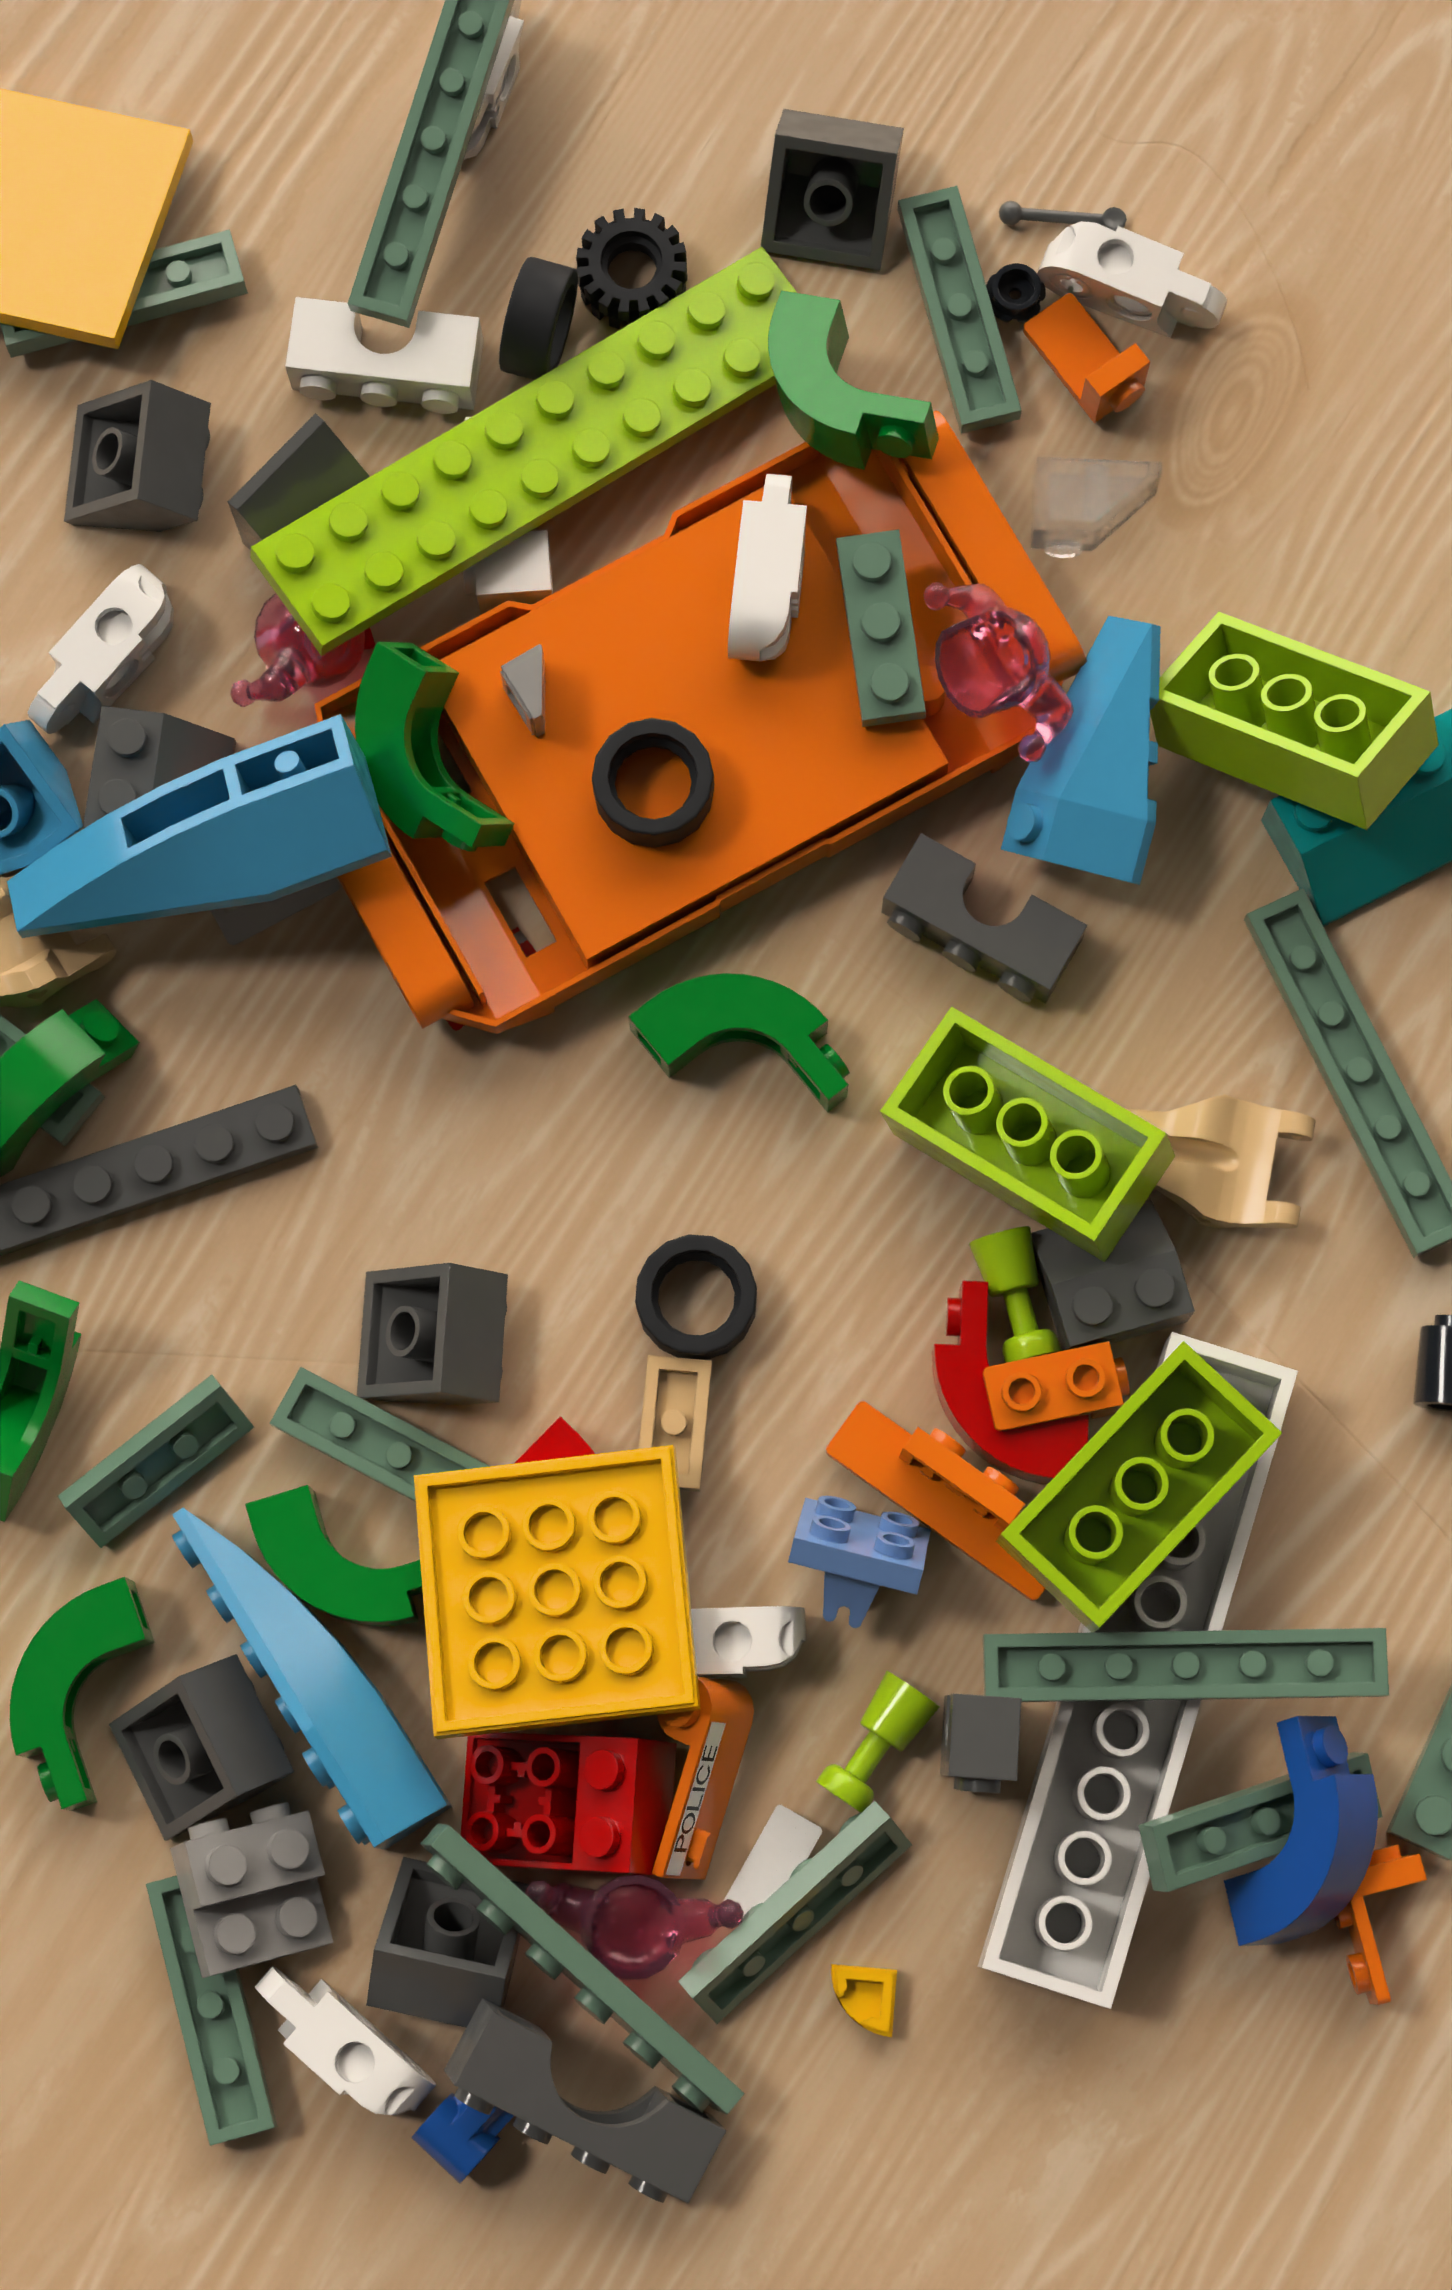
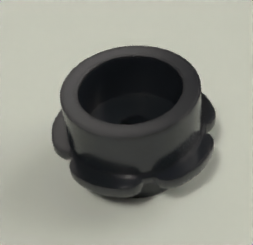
[986,263,1046,323]

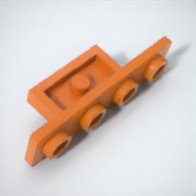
[826,1401,1045,1601]

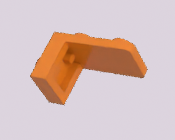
[1023,293,1150,424]
[983,1341,1130,1432]
[1334,1844,1427,2005]

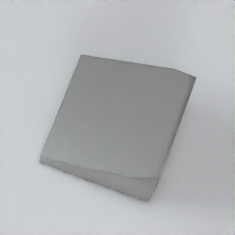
[500,644,545,737]

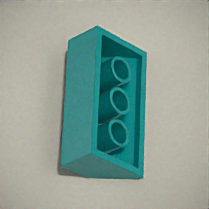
[1261,709,1452,927]

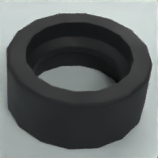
[499,257,578,380]
[592,718,714,848]
[635,1234,757,1360]

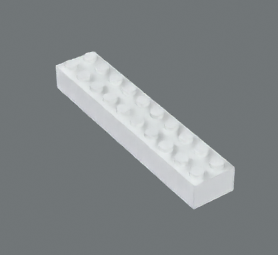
[978,1332,1298,2009]

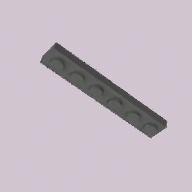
[0,1085,318,1256]

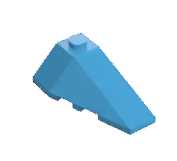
[1001,616,1161,885]
[0,720,83,875]

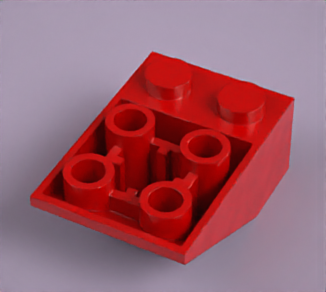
[460,1733,677,1876]

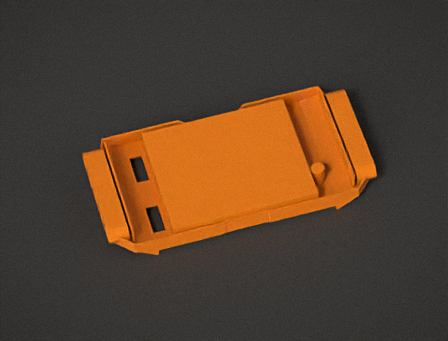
[314,410,1087,1034]

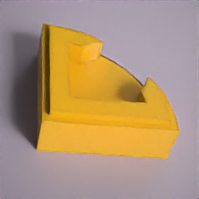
[831,1964,897,2037]

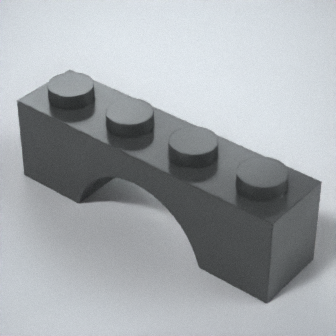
[444,1998,726,2203]

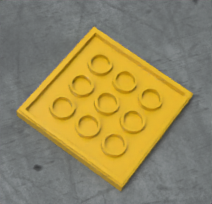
[0,88,194,349]
[414,1445,701,1739]

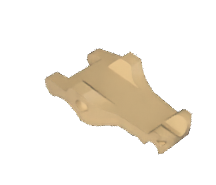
[0,875,117,1007]
[1125,1094,1316,1229]

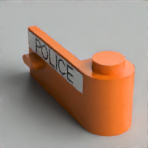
[652,1676,754,1880]

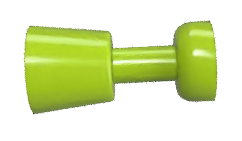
[969,1226,1061,1363]
[816,1671,940,1813]

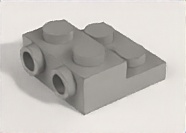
[170,1802,333,1979]

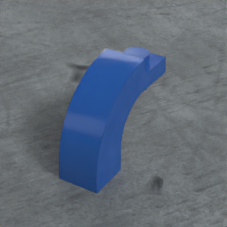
[1224,1716,1378,1946]

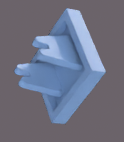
[788,1496,931,1628]

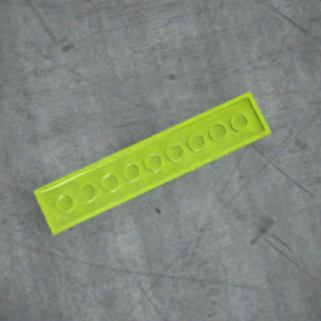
[250,247,797,656]

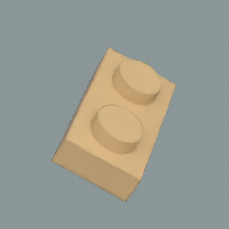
[639,1355,712,1492]

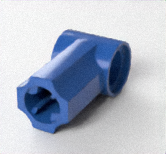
[411,2093,514,2184]

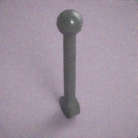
[999,201,1127,231]

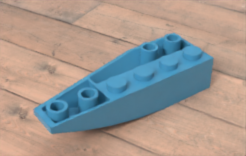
[7,714,392,938]
[172,1508,452,1850]

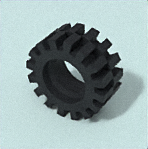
[576,208,687,329]

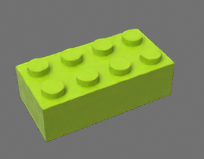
[1150,611,1439,830]
[880,1006,1175,1262]
[996,1341,1282,1632]

